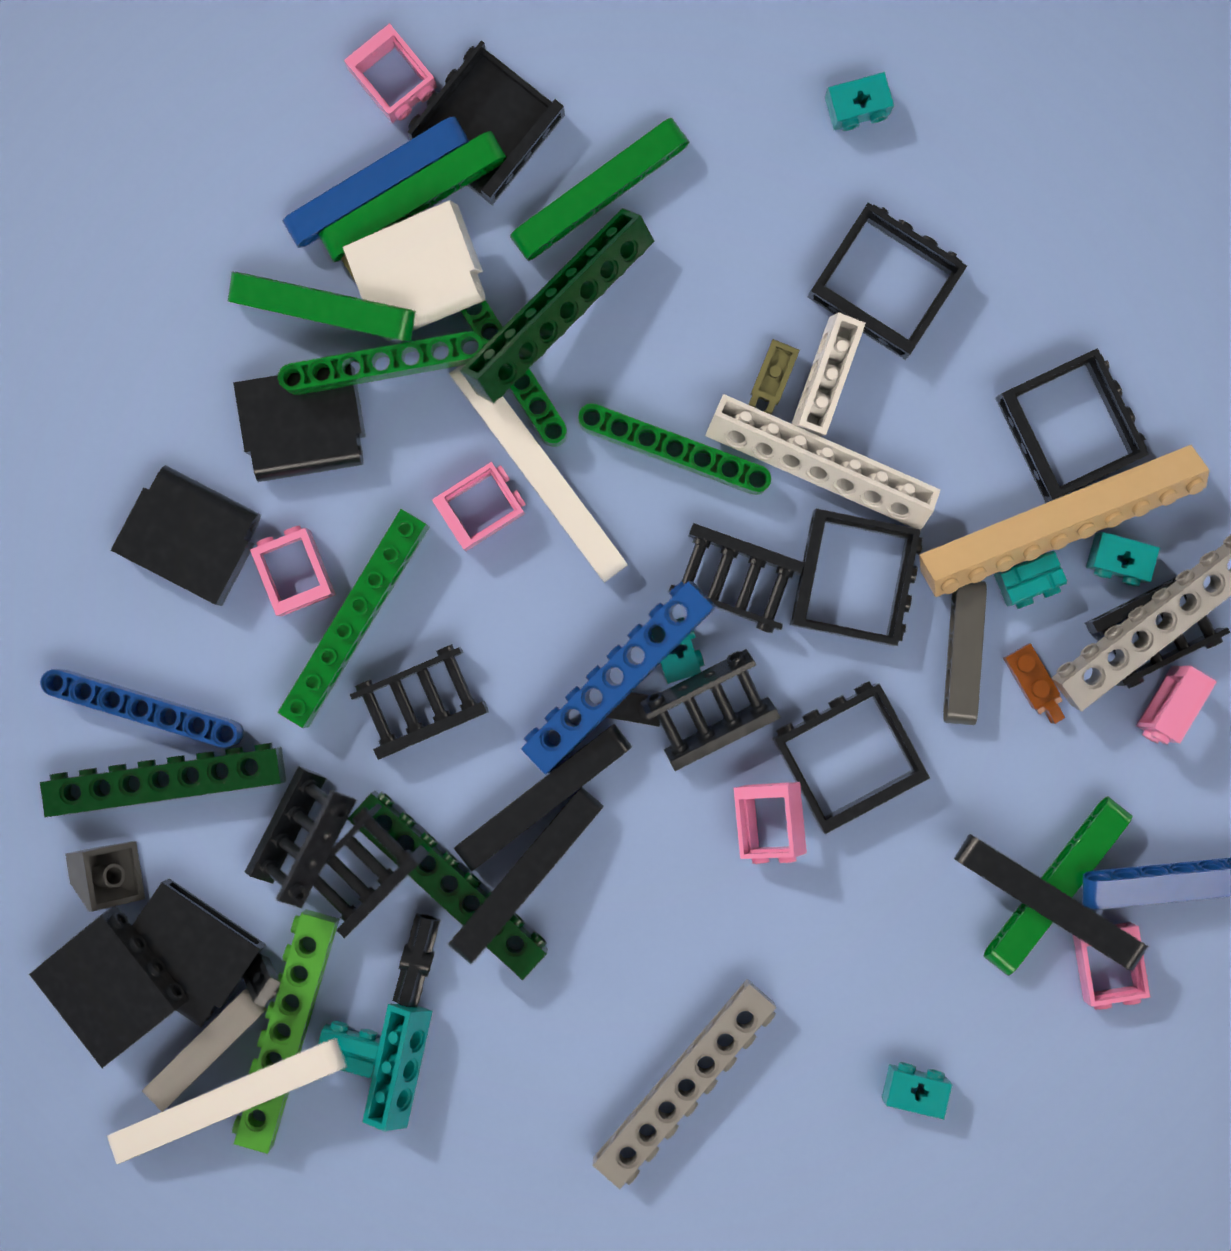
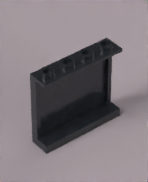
[408,41,565,205]
[29,906,189,1068]

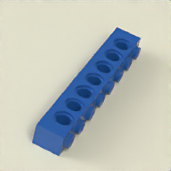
[521,581,717,775]

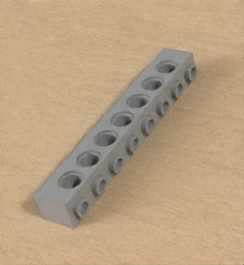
[1051,535,1231,712]
[593,979,776,1189]

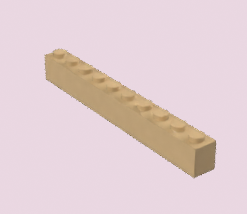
[919,445,1209,597]

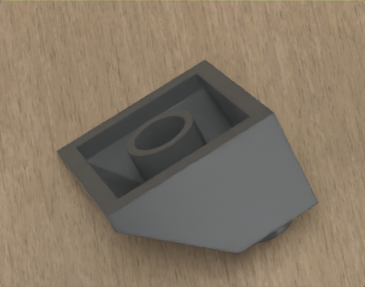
[65,841,145,912]

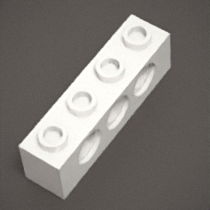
[792,312,866,437]

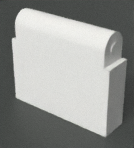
[343,200,485,341]

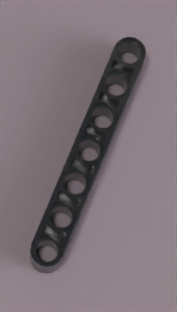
[453,724,632,872]
[448,787,604,964]
[954,834,1148,972]

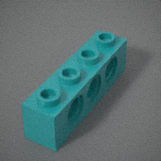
[362,1003,433,1132]

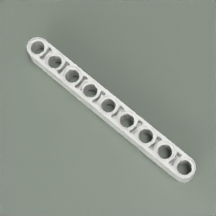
[449,365,628,583]
[107,1038,347,1165]

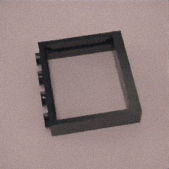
[808,202,967,360]
[995,348,1149,503]
[790,509,923,646]
[772,681,930,834]

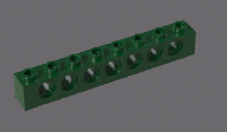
[460,208,655,404]
[40,743,286,818]
[347,791,548,981]

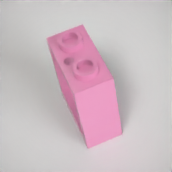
[344,23,437,124]
[432,462,526,551]
[250,525,336,617]
[1136,666,1217,745]
[734,782,807,864]
[1073,922,1150,1010]

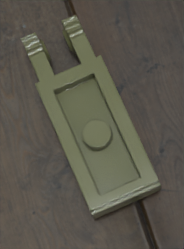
[748,339,800,415]

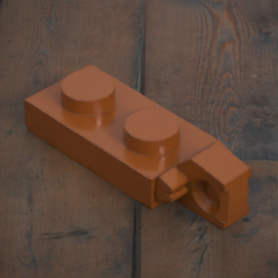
[1003,643,1065,724]

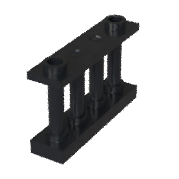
[669,523,805,634]
[1085,577,1231,688]
[350,644,489,760]
[640,649,781,771]
[245,766,357,908]
[313,803,429,938]

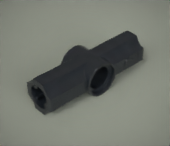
[392,913,441,1008]

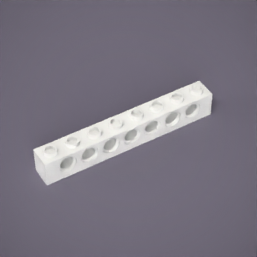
[705,394,941,530]

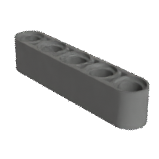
[943,581,987,725]

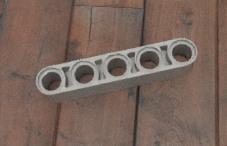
[142,988,267,1112]

